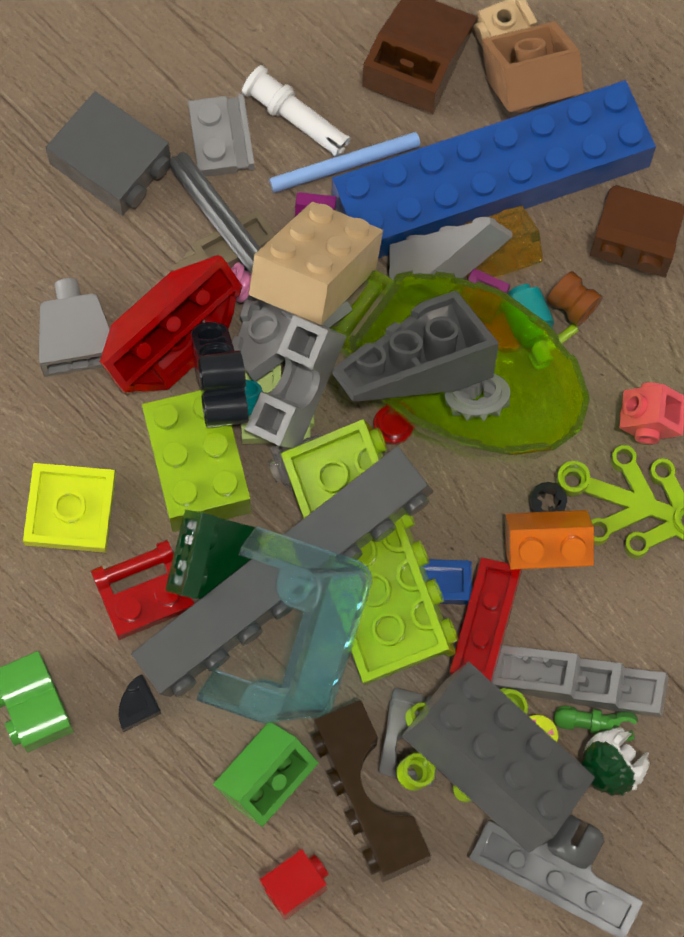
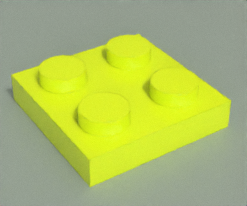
[23,463,116,553]

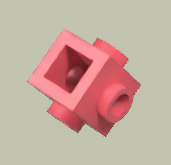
[619,382,684,444]

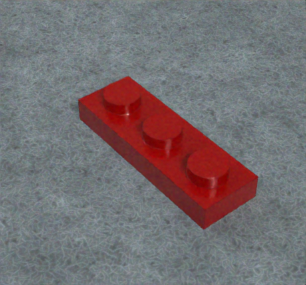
[450,557,522,682]

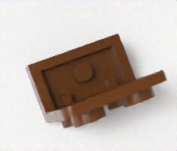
[590,185,684,277]

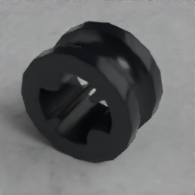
[529,482,567,512]

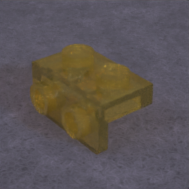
[464,205,543,280]

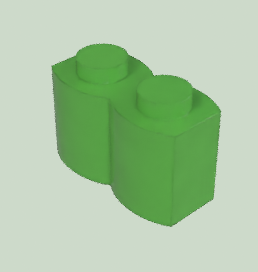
[0,651,74,753]

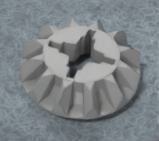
[445,374,510,421]

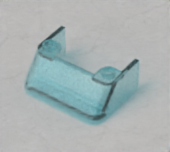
[197,526,372,723]

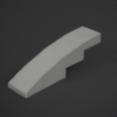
[492,645,669,717]

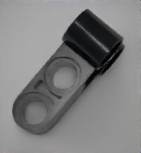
[192,322,249,428]

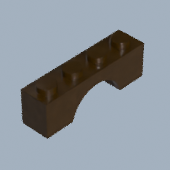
[310,699,431,882]

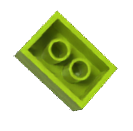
[142,390,252,532]

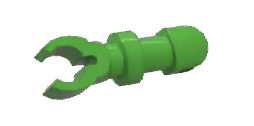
[554,706,637,741]

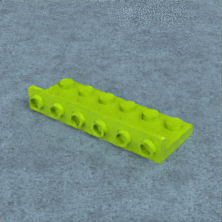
[280,419,458,685]

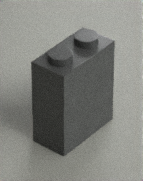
[45,91,171,216]

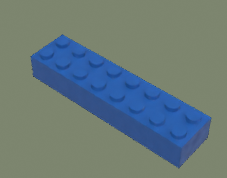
[332,80,656,259]

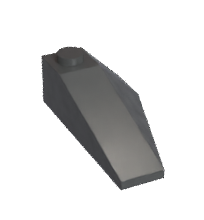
[333,290,499,402]

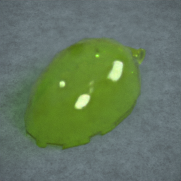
[330,270,590,459]

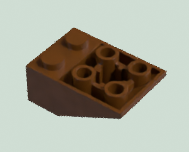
[362,0,477,114]

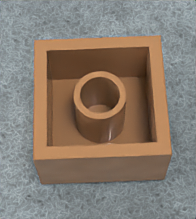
[482,21,584,112]

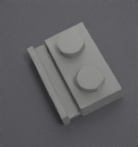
[188,94,255,177]

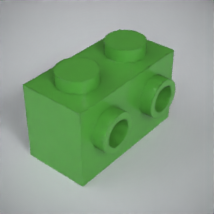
[213,721,319,827]

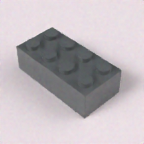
[402,661,595,853]

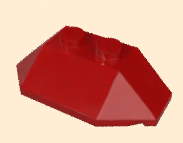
[100,255,242,393]

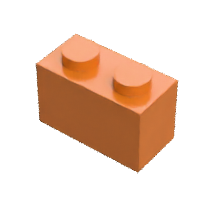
[505,510,594,569]

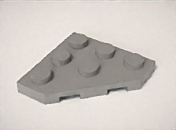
[232,296,352,381]

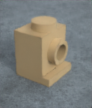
[474,0,537,45]

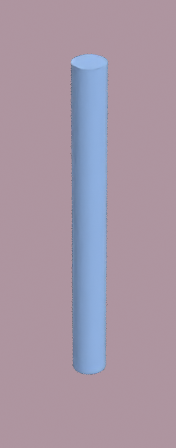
[269,132,421,193]

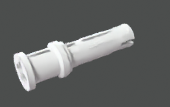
[242,65,351,157]

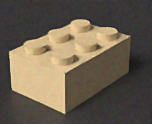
[249,201,383,325]

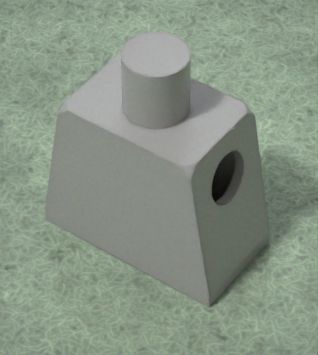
[39,278,110,377]

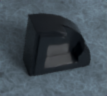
[118,674,161,733]

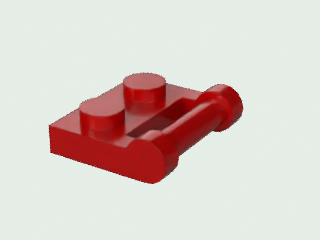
[90,540,194,640]

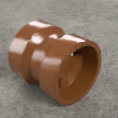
[547,271,603,327]

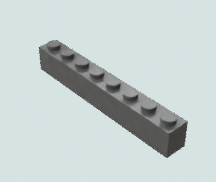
[131,446,434,697]

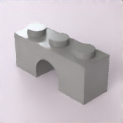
[245,315,347,448]

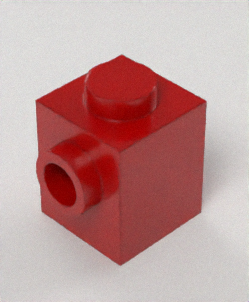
[259,849,329,920]

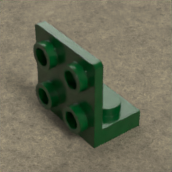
[165,510,262,599]

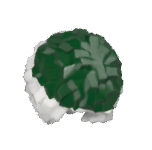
[582,728,649,796]

